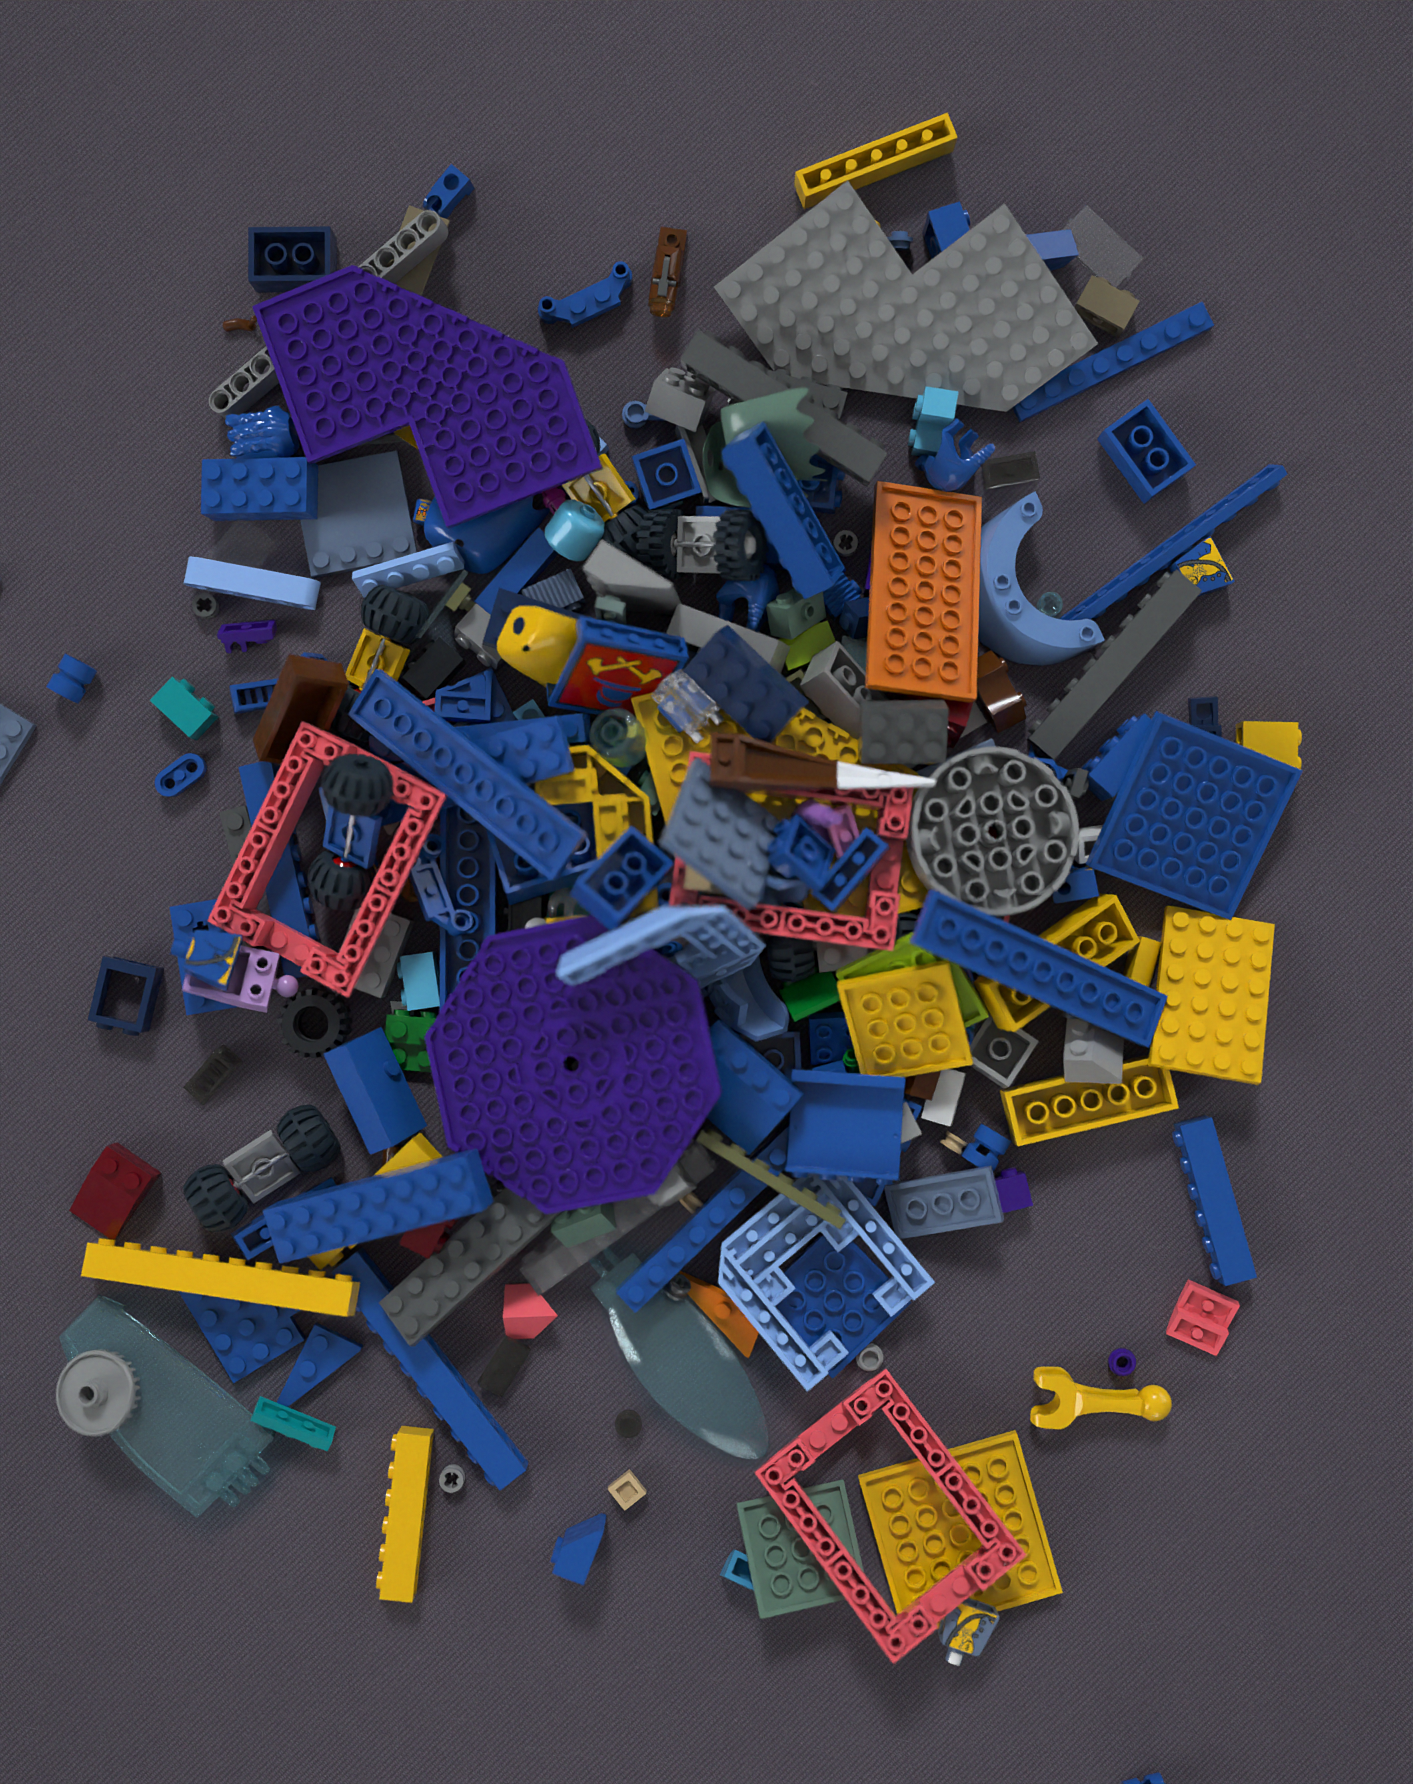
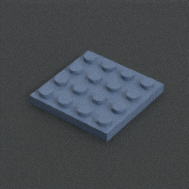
[660,757,779,910]

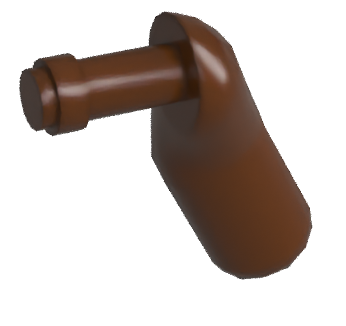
[222,316,257,332]

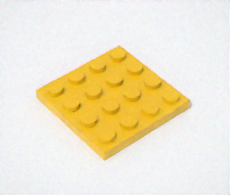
[837,960,973,1077]

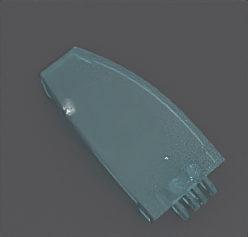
[59,1294,276,1518]

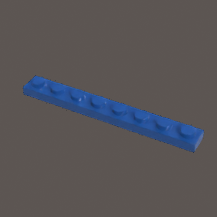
[1012,302,1214,423]

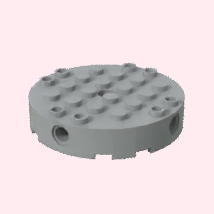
[906,747,1079,918]

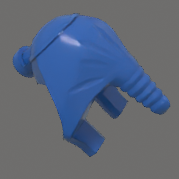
[915,418,995,492]
[716,564,780,633]

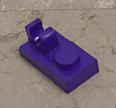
[217,619,278,654]

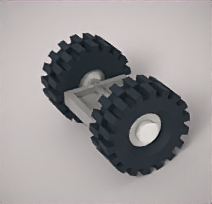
[636,509,769,581]

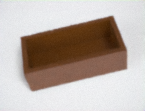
[253,654,349,764]

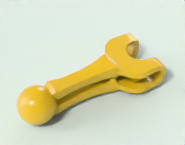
[1030,1367,1172,1429]

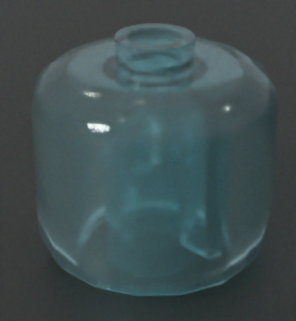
[589,708,650,768]

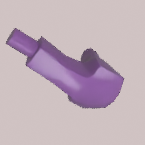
[790,800,842,843]

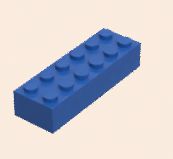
[722,421,844,599]

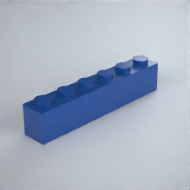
[1172,1115,1257,1286]

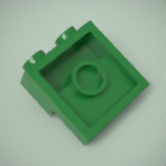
[385,1009,438,1072]

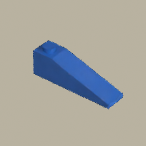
[231,1177,336,1260]

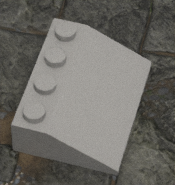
[583,540,681,615]

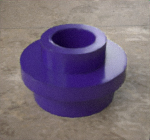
[1108,1348,1136,1376]

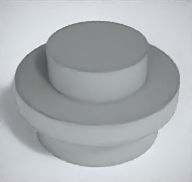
[856,1343,883,1371]

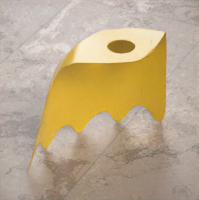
[497,606,578,688]

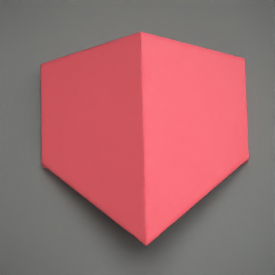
[503,1283,558,1340]

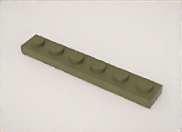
[694,1129,846,1229]

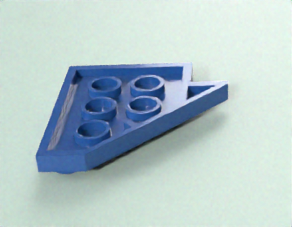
[179,1291,306,1383]

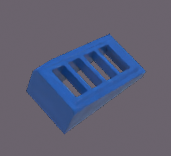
[229,679,278,714]

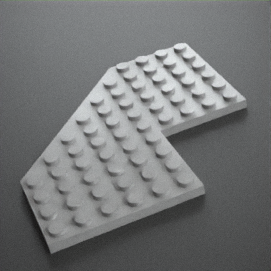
[714,181,1098,412]

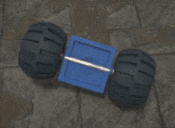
[308,754,394,911]

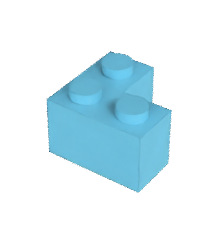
[908,386,958,457]

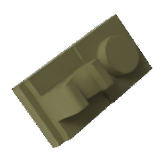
[446,583,475,612]

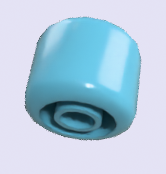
[545,500,605,561]

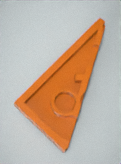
[679,1271,759,1358]

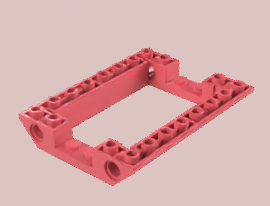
[207,721,447,997]
[669,751,913,951]
[754,1369,1026,1664]

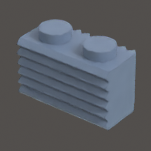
[521,569,585,612]

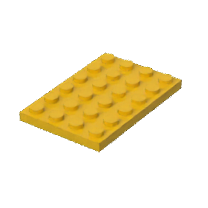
[1148,905,1275,1085]

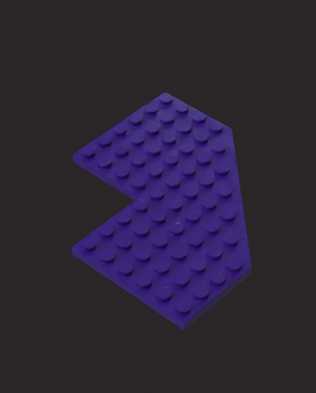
[252,265,603,528]

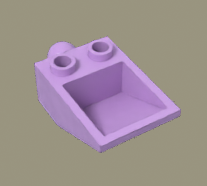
[182,946,298,1013]

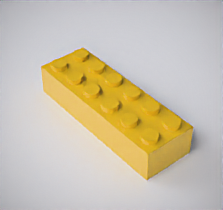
[973,893,1140,1032]
[1000,1054,1179,1146]

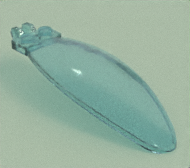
[589,1246,769,1459]

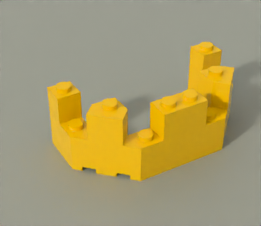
[535,745,659,927]

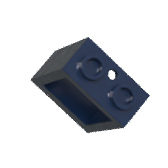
[88,956,164,1036]

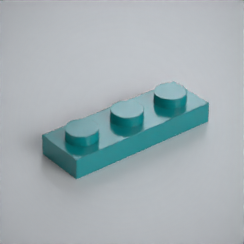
[250,1396,336,1451]

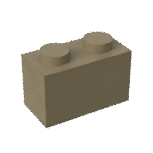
[1074,275,1140,338]

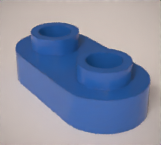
[155,753,207,797]

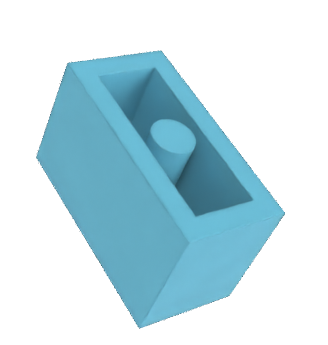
[397,952,440,1011]

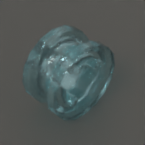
[1036,592,1063,617]

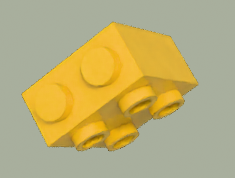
[1235,721,1302,769]

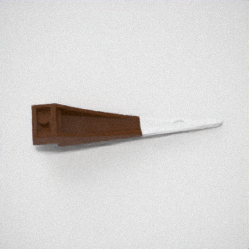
[710,733,936,791]

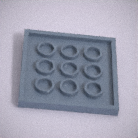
[300,450,418,578]

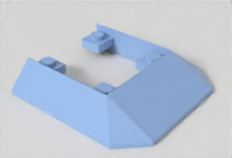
[557,906,766,988]
[718,1173,935,1391]

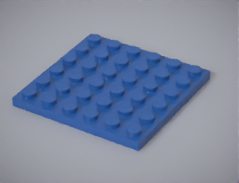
[1086,711,1303,920]

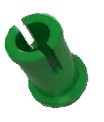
[843,1048,861,1074]

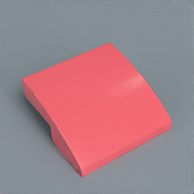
[1166,1279,1240,1356]

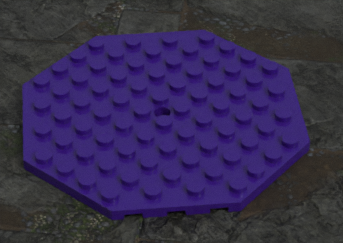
[424,914,722,1214]

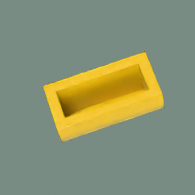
[1123,936,1161,988]

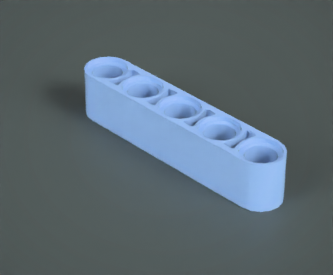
[184,556,321,610]

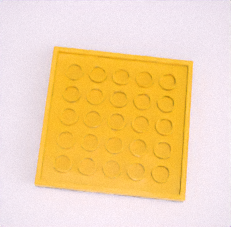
[858,1430,1063,1629]

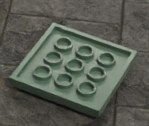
[736,1479,864,1619]

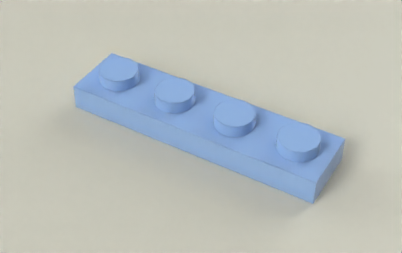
[352,542,464,598]

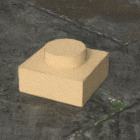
[608,1469,647,1511]

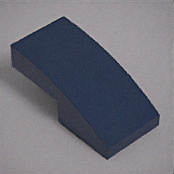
[1188,696,1222,737]

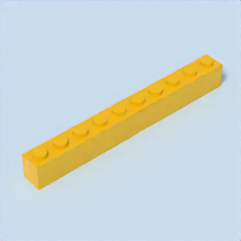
[81,1238,360,1317]

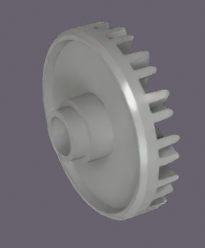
[56,1349,140,1436]

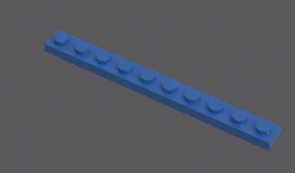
[1059,464,1288,620]

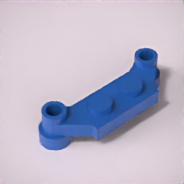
[538,261,633,328]
[409,834,473,937]

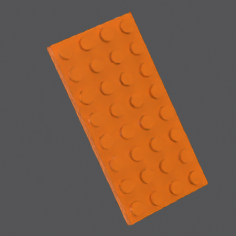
[865,481,982,703]

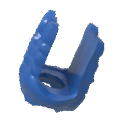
[225,406,299,459]

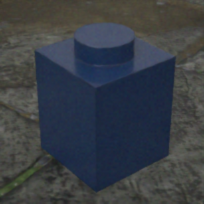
[839,597,869,640]

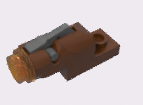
[648,227,687,317]

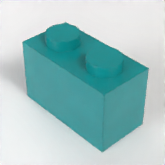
[150,677,219,740]

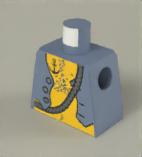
[938,1597,1000,1666]

